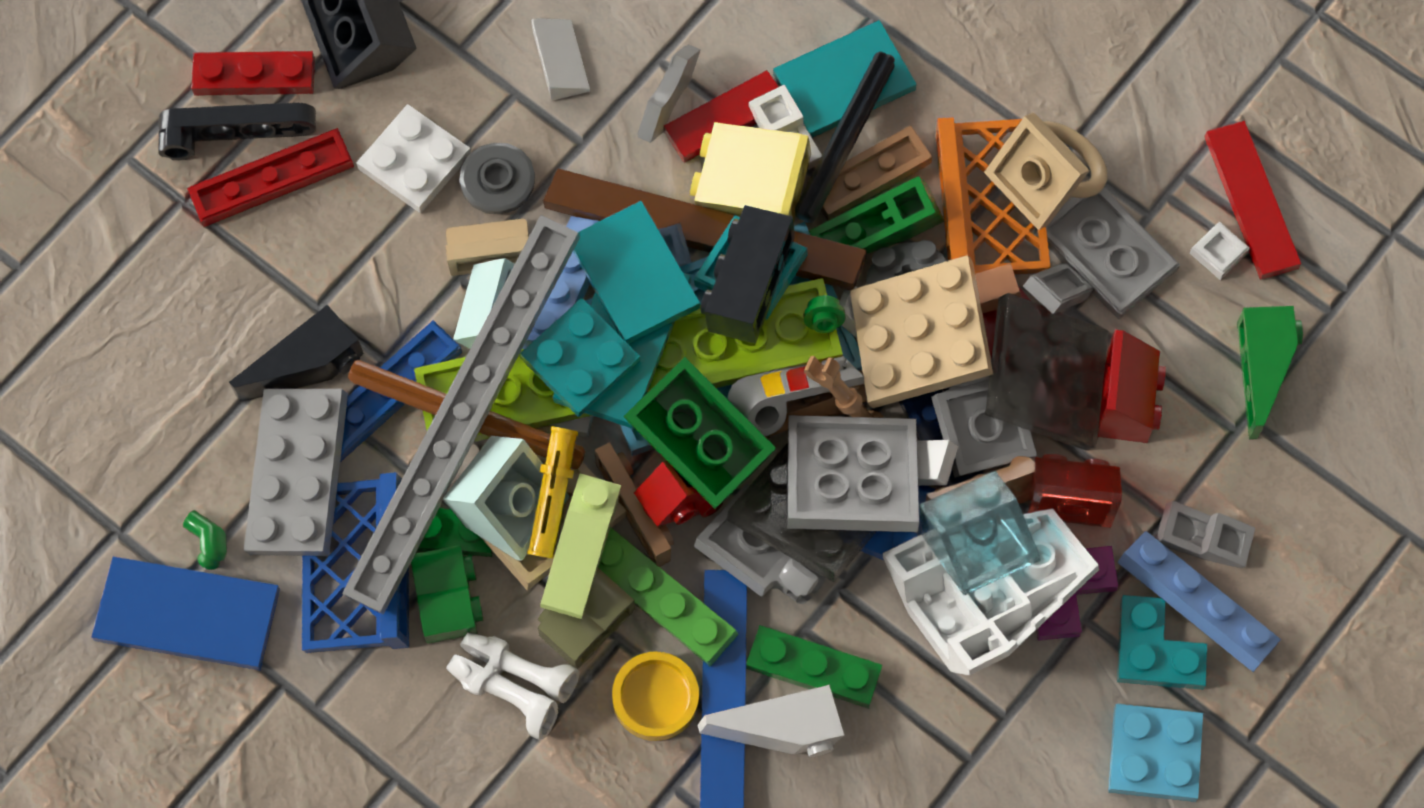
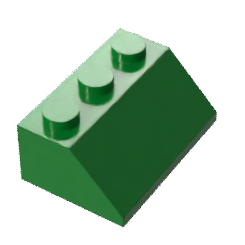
[623,357,776,509]

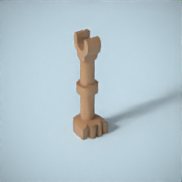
[804,356,884,418]

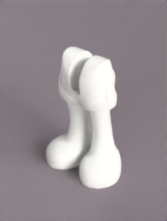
[446,633,580,740]

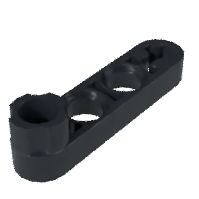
[158,103,316,161]

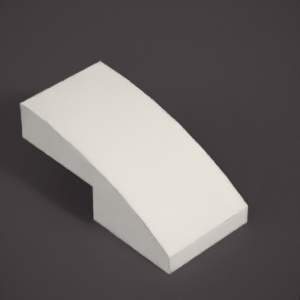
[749,85,822,170]

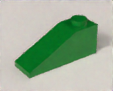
[809,176,945,254]
[1237,306,1303,440]

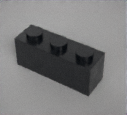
[701,205,795,344]

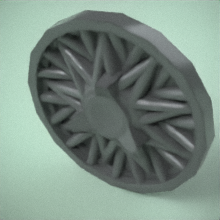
[459,143,535,214]

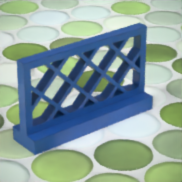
[302,472,409,653]

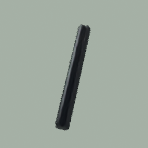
[795,51,895,223]

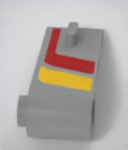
[728,356,864,436]

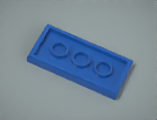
[91,556,280,671]

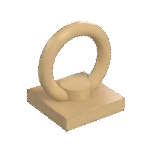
[984,112,1108,230]

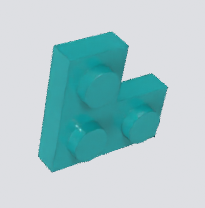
[1117,595,1207,690]

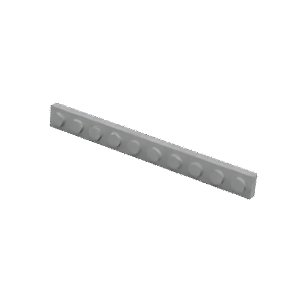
[342,215,580,615]

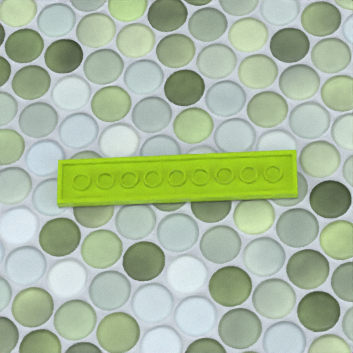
[414,278,843,442]

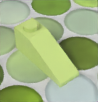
[540,473,621,619]

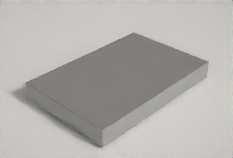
[1034,188,1180,319]

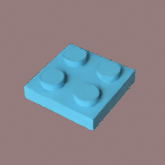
[1108,704,1203,802]

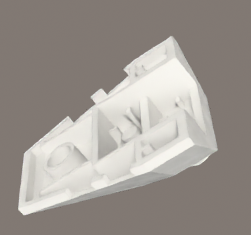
[883,509,1099,676]

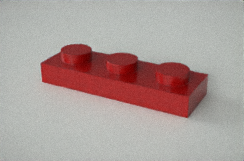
[191,51,315,96]

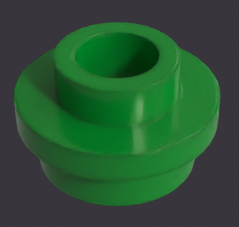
[803,295,846,333]

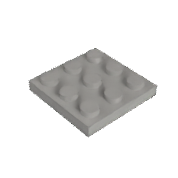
[787,415,919,532]

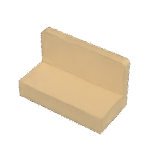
[445,219,529,276]

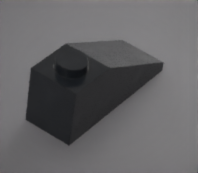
[229,305,364,402]

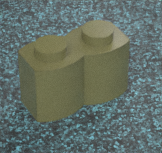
[538,568,635,669]

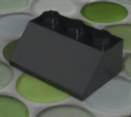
[301,0,417,89]

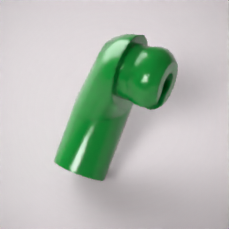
[183,510,227,570]

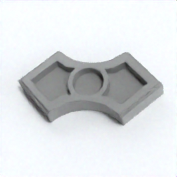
[638,44,701,143]

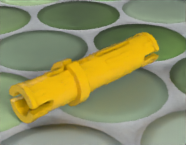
[527,426,578,559]

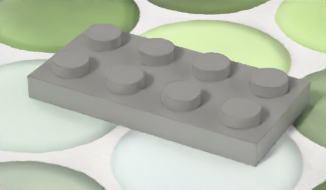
[244,389,348,556]

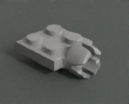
[931,353,1037,478]
[694,484,830,604]

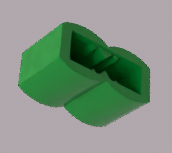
[411,545,484,644]

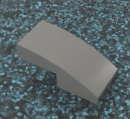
[1156,501,1255,568]

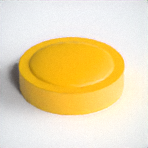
[612,651,699,741]

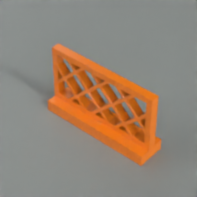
[935,117,1051,275]

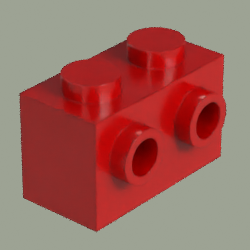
[634,461,723,527]

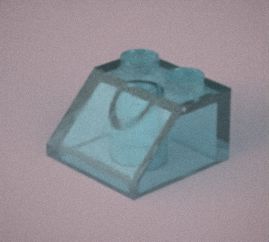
[919,471,1041,596]

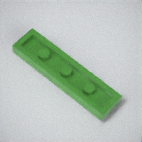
[598,527,739,667]

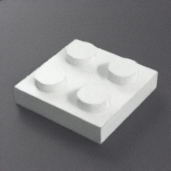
[356,104,471,214]

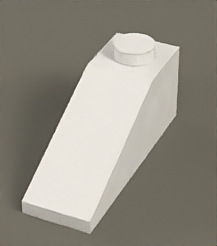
[697,685,844,757]

